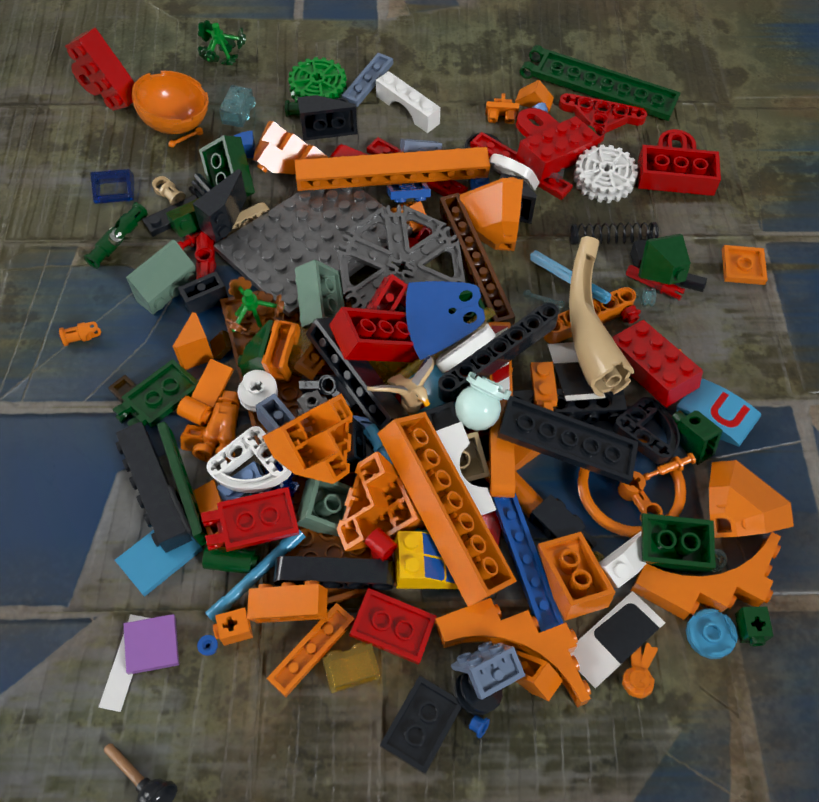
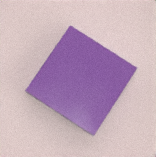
[124,614,179,675]

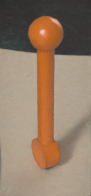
[168,127,203,148]

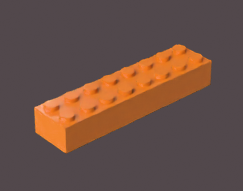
[377,412,517,607]

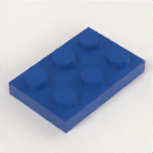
[386,182,431,203]

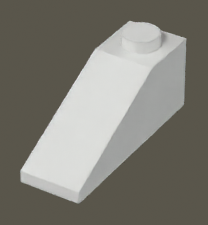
[599,531,647,588]

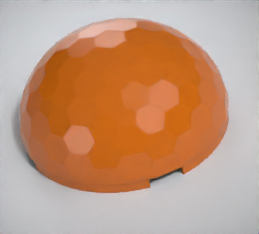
[132,71,209,134]

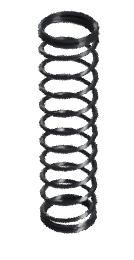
[570,222,659,245]

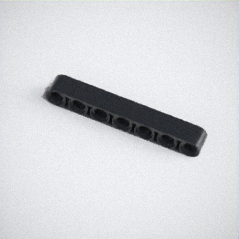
[438,302,559,403]

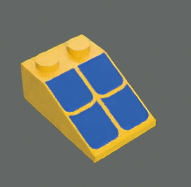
[394,531,458,589]

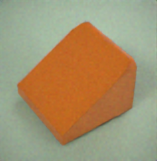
[180,424,206,451]

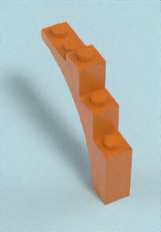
[630,532,781,620]
[435,598,591,708]

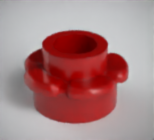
[621,305,641,324]

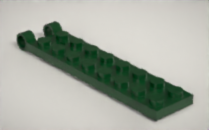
[520,45,681,121]

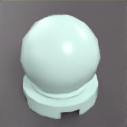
[455,371,512,431]

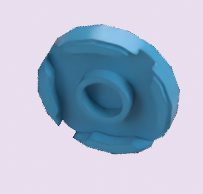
[686,608,738,659]

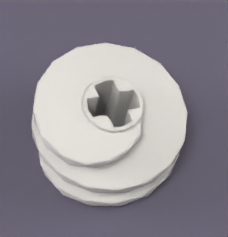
[237,370,278,412]

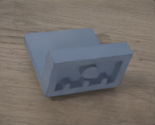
[451,641,526,699]

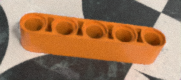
[543,287,636,344]

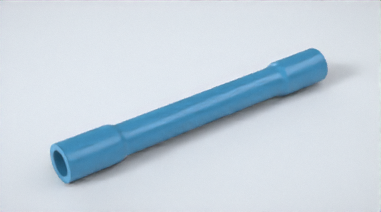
[205,530,306,623]

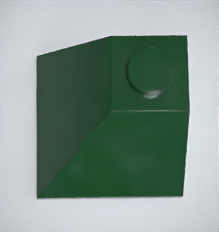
[638,234,691,285]
[238,320,274,377]

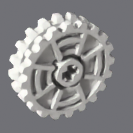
[574,144,638,203]

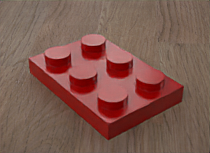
[349,588,437,664]

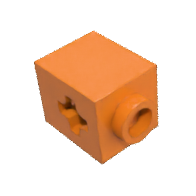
[213,607,253,646]

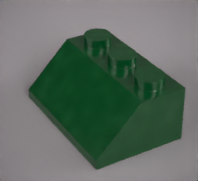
[199,135,255,197]

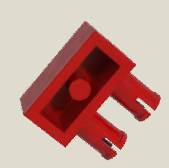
[366,274,408,311]

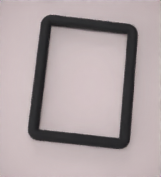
[167,485,199,544]

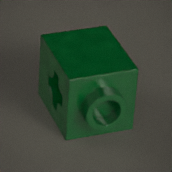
[735,606,773,647]

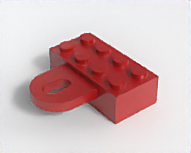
[65,27,135,111]
[516,108,601,181]
[638,129,721,196]

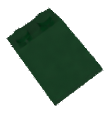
[641,513,716,574]

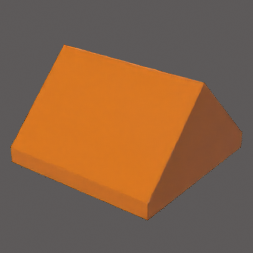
[173,312,214,370]

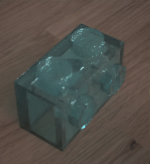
[219,85,256,128]

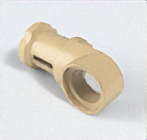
[152,176,185,205]

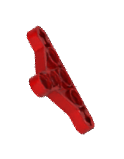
[559,93,647,144]

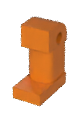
[261,320,301,381]

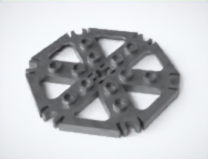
[337,205,465,312]

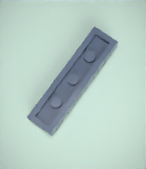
[342,53,393,107]

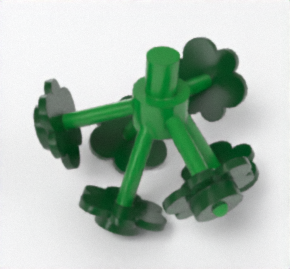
[197,20,246,66]

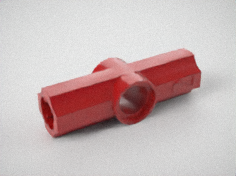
[195,232,216,280]

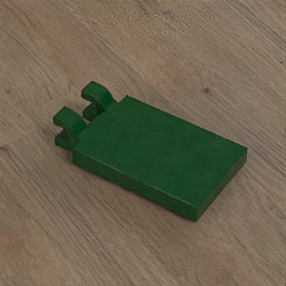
[113,359,199,428]

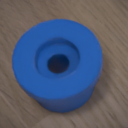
[197,635,218,656]
[469,715,490,738]

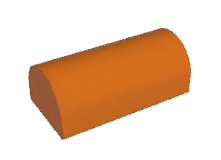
[515,471,544,518]

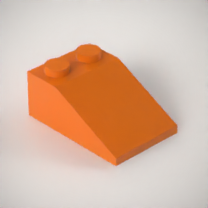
[537,532,616,621]

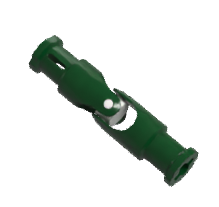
[83,202,148,269]

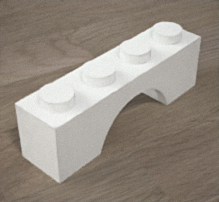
[376,71,441,133]
[436,422,496,516]

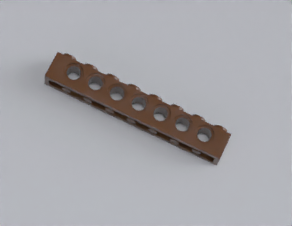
[440,193,515,326]

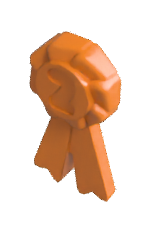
[622,643,658,699]

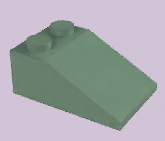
[296,478,353,536]

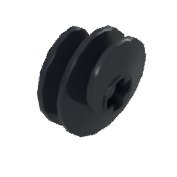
[454,673,503,716]

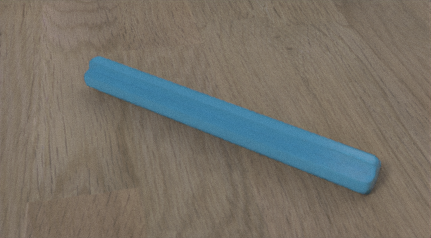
[530,250,611,304]

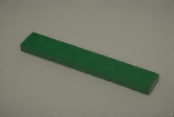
[157,421,208,546]

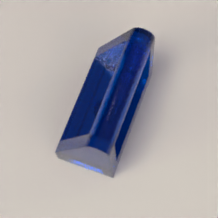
[90,169,134,204]

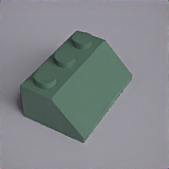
[126,239,196,315]
[295,260,345,330]

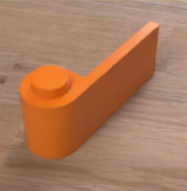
[177,359,234,426]

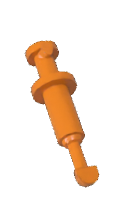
[643,453,696,480]

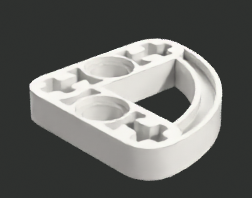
[489,154,540,191]
[436,320,496,373]
[207,426,292,493]

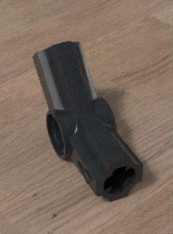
[299,374,359,413]

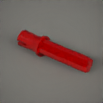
[626,265,685,301]

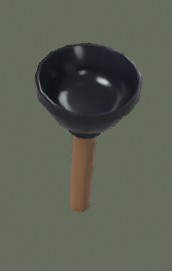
[104,744,178,802]

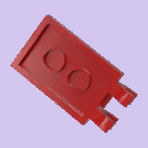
[201,487,299,551]

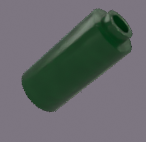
[202,546,259,574]

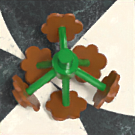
[225,276,285,335]

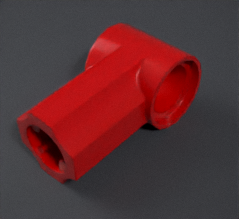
[365,527,398,561]

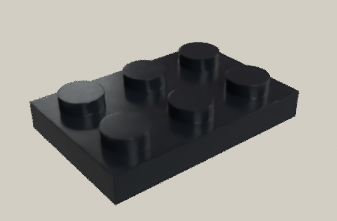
[380,675,462,775]

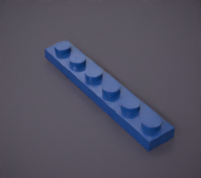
[492,493,563,633]

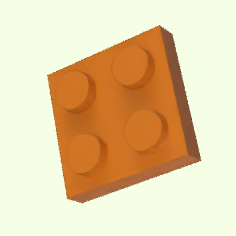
[722,245,768,285]

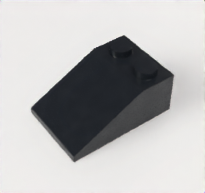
[297,95,358,141]
[193,169,247,243]

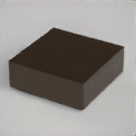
[210,330,232,360]
[108,375,137,403]

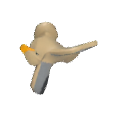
[367,355,434,415]

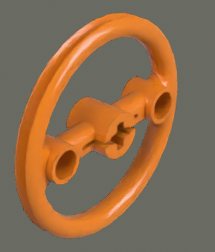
[577,438,686,538]

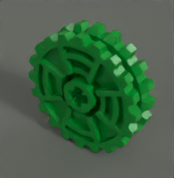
[288,57,347,102]

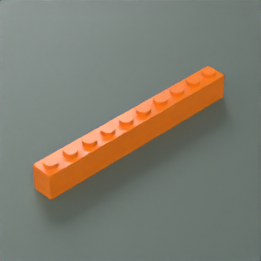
[295,147,490,191]

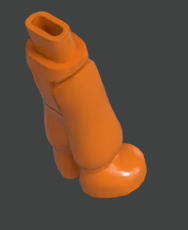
[192,390,240,463]

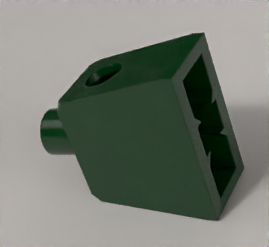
[672,410,723,465]

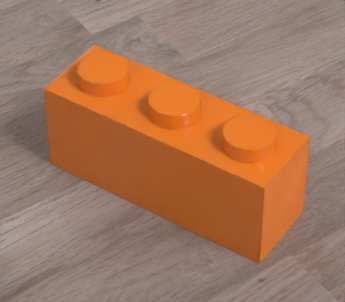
[247,580,328,623]

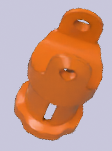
[59,321,101,346]

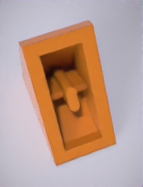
[515,80,554,112]

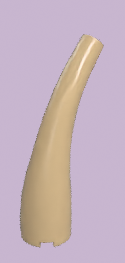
[569,236,634,397]

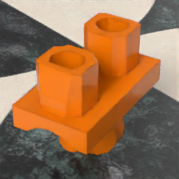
[485,93,519,124]

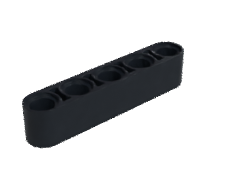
[273,556,395,590]

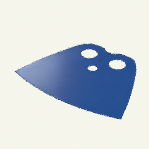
[406,281,485,360]

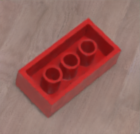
[329,307,419,363]
[612,320,703,407]

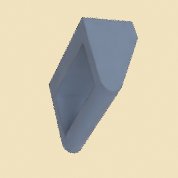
[400,138,442,153]

